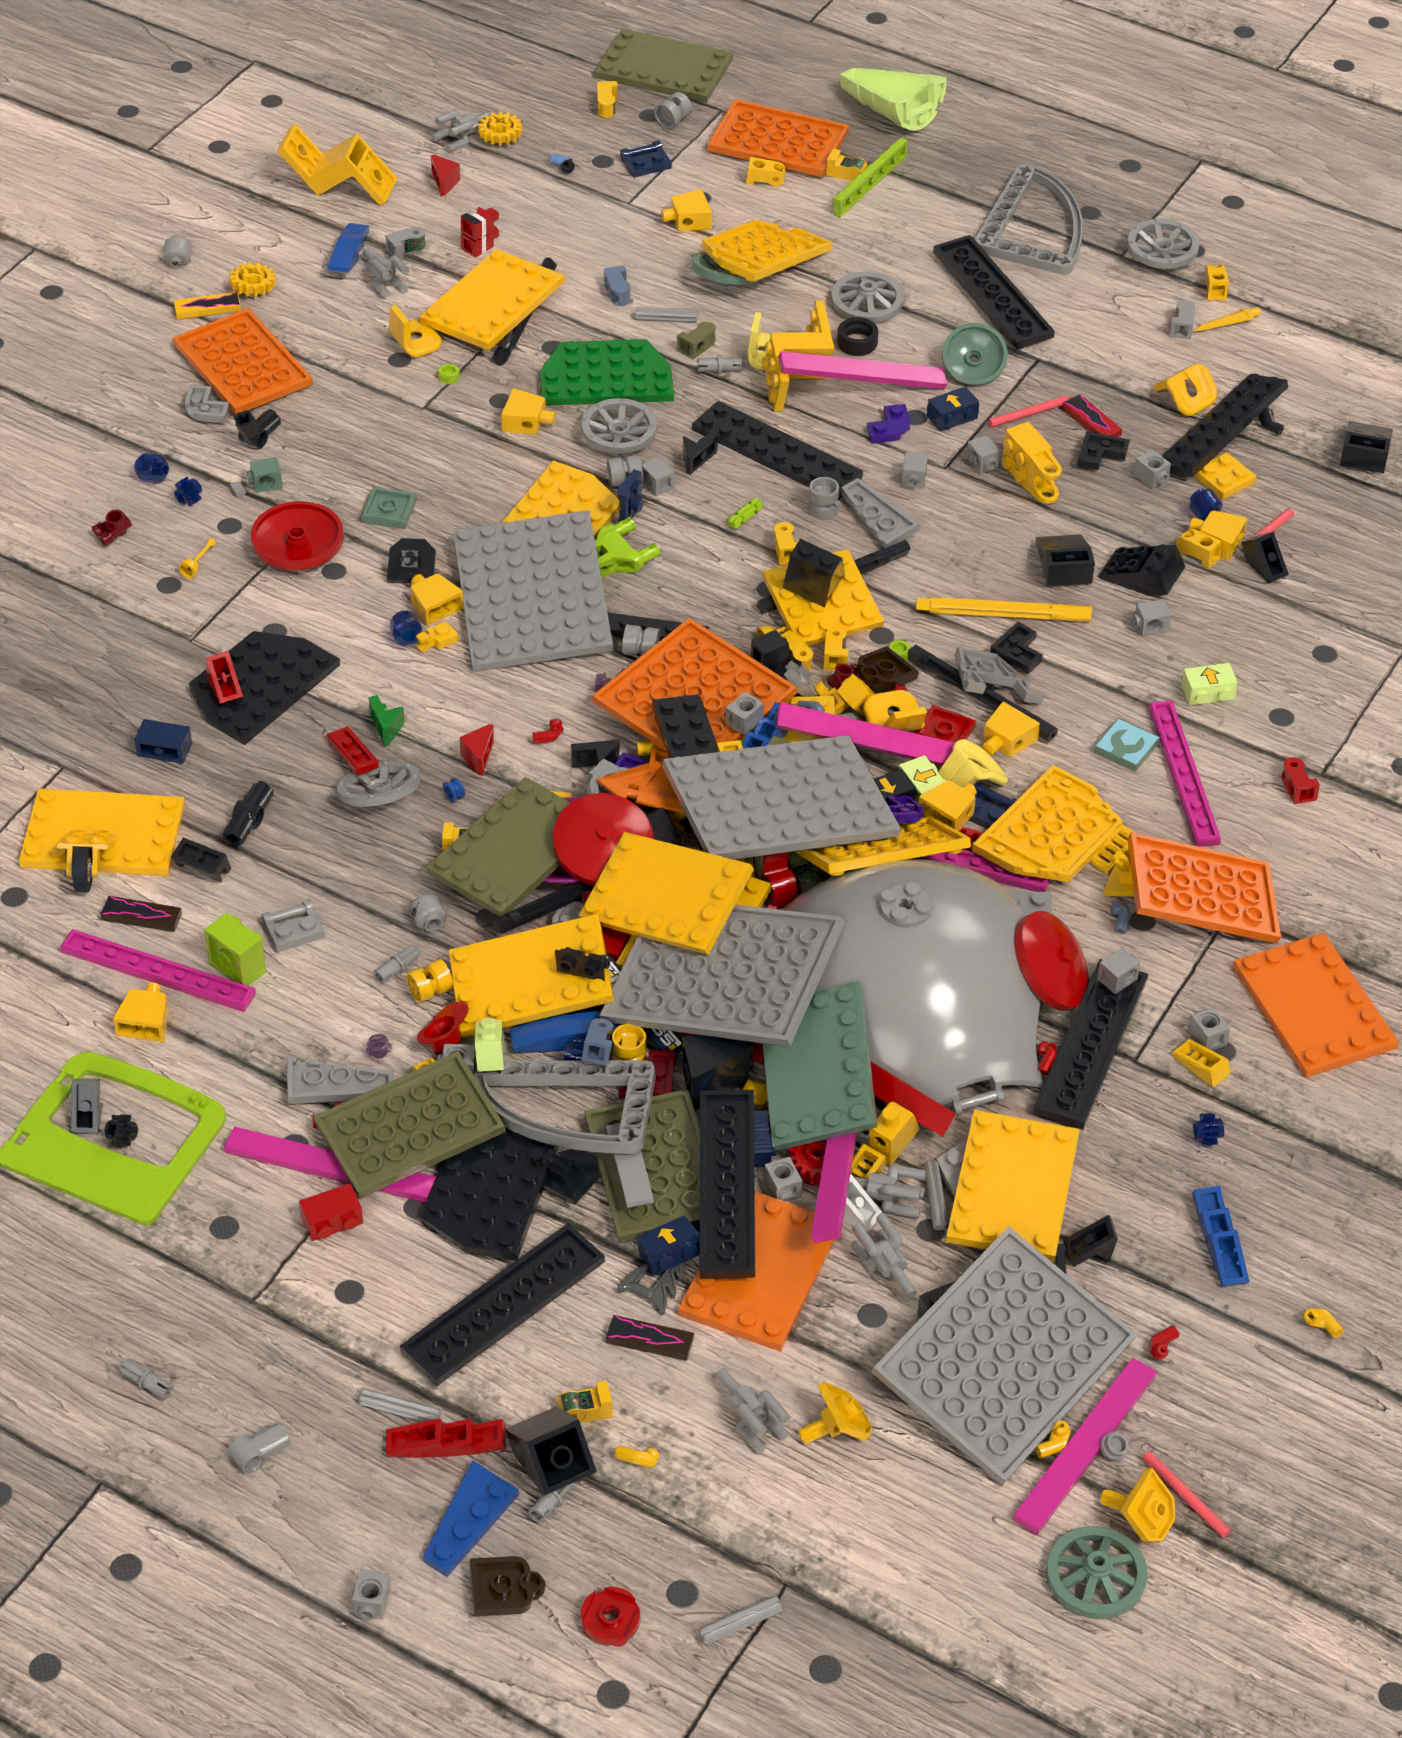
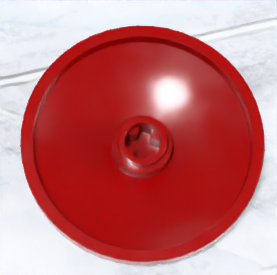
[251,501,344,570]
[552,793,654,886]
[1015,911,1089,1011]

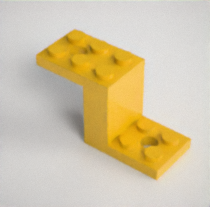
[277,123,398,205]
[762,301,834,411]

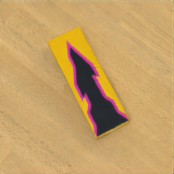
[174,292,241,319]

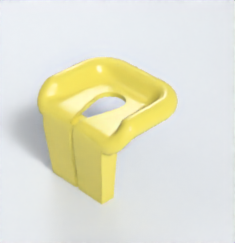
[748,312,771,371]
[938,739,1008,787]

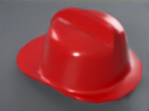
[417,1002,469,1056]

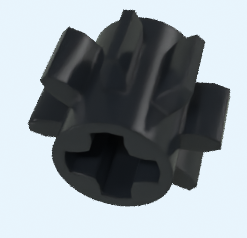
[104,1114,138,1147]

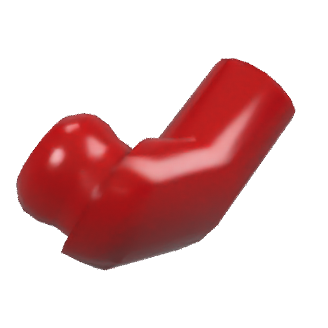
[532,719,564,744]
[1038,1041,1057,1075]
[1150,1325,1179,1360]

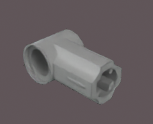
[228,1422,290,1474]

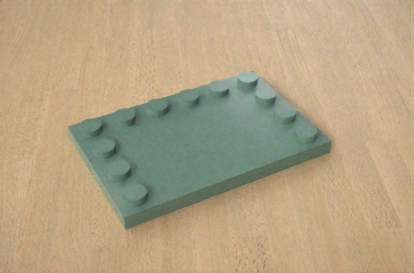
[763,981,877,1151]

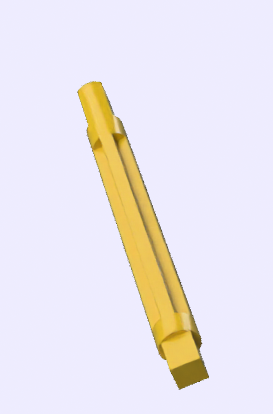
[916,597,1092,622]

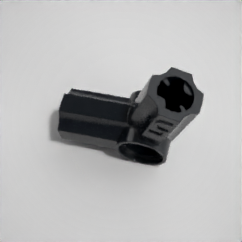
[234,409,281,449]

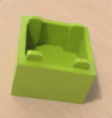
[204,913,266,986]

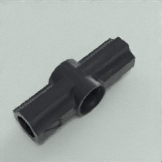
[222,781,274,847]

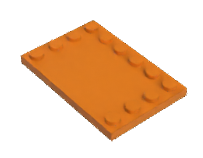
[707,99,849,177]
[172,308,313,415]
[1127,832,1281,944]
[1233,933,1399,1078]
[678,1191,836,1352]

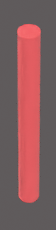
[988,395,1069,428]
[1143,1451,1231,1538]

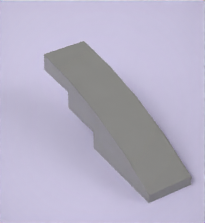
[606,1123,654,1208]

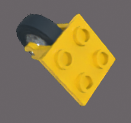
[57,830,116,893]

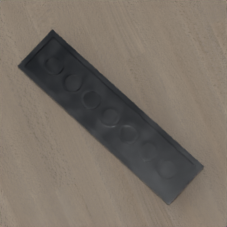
[933,235,1055,349]
[1162,373,1288,477]
[692,401,863,500]
[652,694,717,850]
[1033,959,1149,1129]
[700,1090,755,1279]
[400,1223,605,1387]

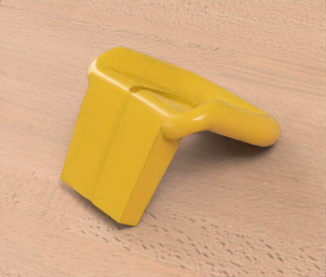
[388,305,442,358]
[1153,364,1217,416]
[863,690,927,732]

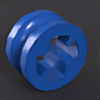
[442,778,465,803]

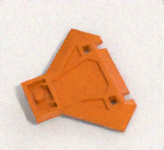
[597,747,685,814]

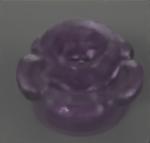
[595,672,611,693]
[366,1034,392,1058]

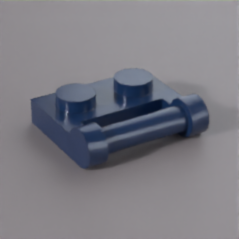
[620,140,672,178]
[617,469,644,523]
[968,781,1018,829]

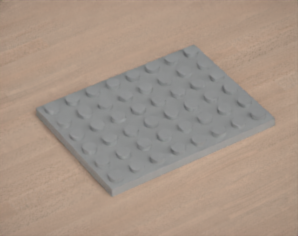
[453,510,614,672]
[662,735,901,860]
[599,905,845,1047]
[871,1226,1138,1485]

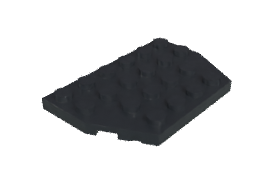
[189,631,340,745]
[420,1127,562,1261]

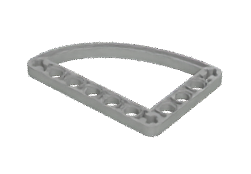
[975,164,1083,275]
[474,1060,656,1154]

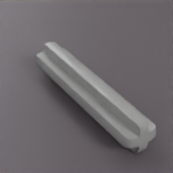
[635,307,698,322]
[924,1160,948,1231]
[359,1388,441,1422]
[699,1596,782,1644]

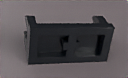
[171,837,231,882]

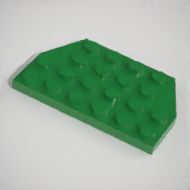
[541,339,674,406]

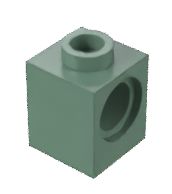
[247,457,282,493]

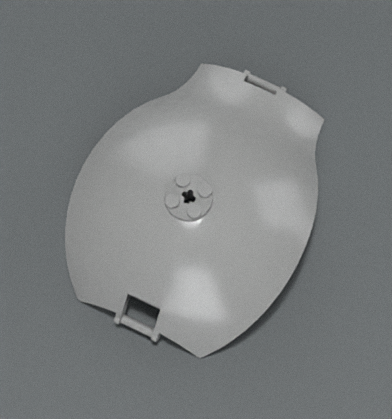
[782,859,1045,1123]

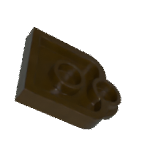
[856,646,919,689]
[469,1556,546,1616]

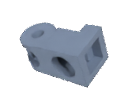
[604,265,630,306]
[581,1018,613,1066]

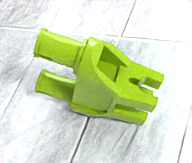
[595,517,661,578]

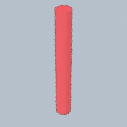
[1251,508,1294,538]

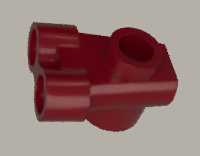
[91,509,132,547]
[827,664,858,690]

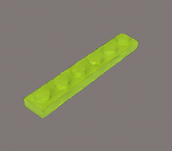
[832,138,908,218]

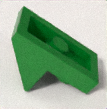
[368,695,405,746]

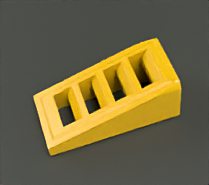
[1089,824,1135,875]
[1172,1039,1230,1087]
[851,1143,887,1191]

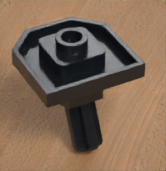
[387,538,436,584]
[541,1149,601,1205]

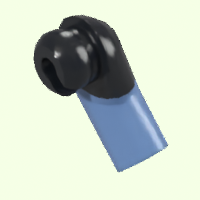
[550,154,575,173]

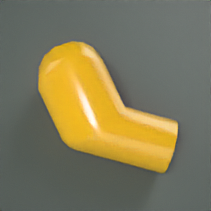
[1303,1308,1344,1339]
[1036,1421,1070,1459]
[615,1445,660,1469]

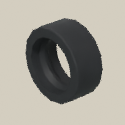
[837,317,878,356]

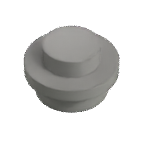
[1100,1432,1129,1461]

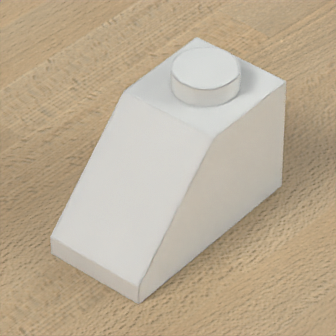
[816,1174,882,1231]

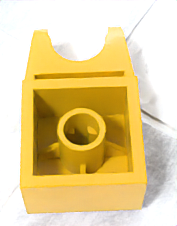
[1002,421,1062,504]

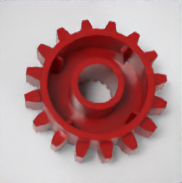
[788,1139,827,1185]

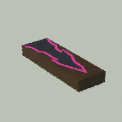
[101,896,182,932]
[606,1315,694,1361]

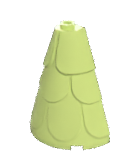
[840,68,947,131]

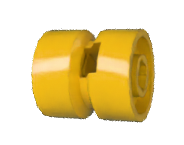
[406,959,454,1003]
[612,1024,646,1061]

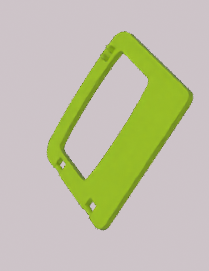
[0,1052,226,1225]

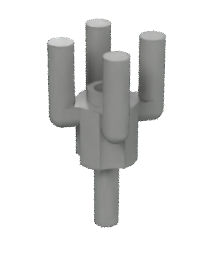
[431,110,491,153]
[363,248,409,297]
[853,1164,926,1219]
[851,1213,917,1298]
[716,1368,790,1454]

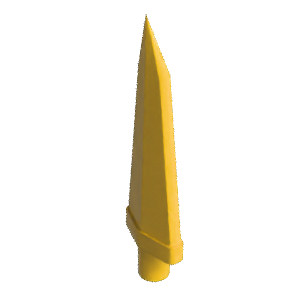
[1193,307,1261,332]

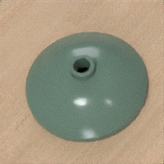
[942,323,1008,386]

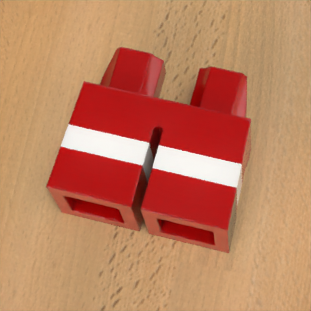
[461,207,499,258]

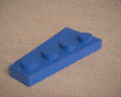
[423,1461,519,1577]

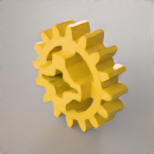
[478,111,522,146]
[229,262,276,297]

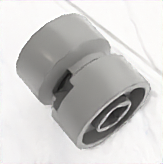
[654,92,692,129]
[607,455,643,488]
[808,477,839,520]
[622,624,660,656]

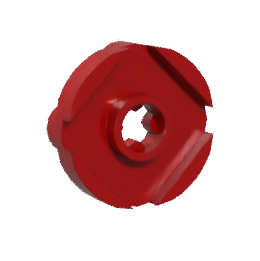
[581,1586,641,1647]

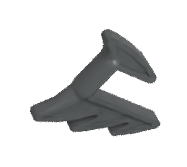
[617,1263,683,1315]

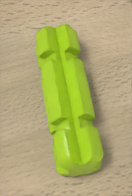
[727,497,763,529]

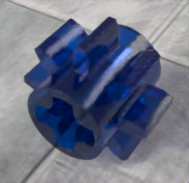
[174,477,202,506]
[564,1037,586,1061]
[1193,1112,1224,1146]

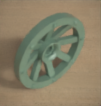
[691,251,762,286]
[1046,1526,1148,1619]

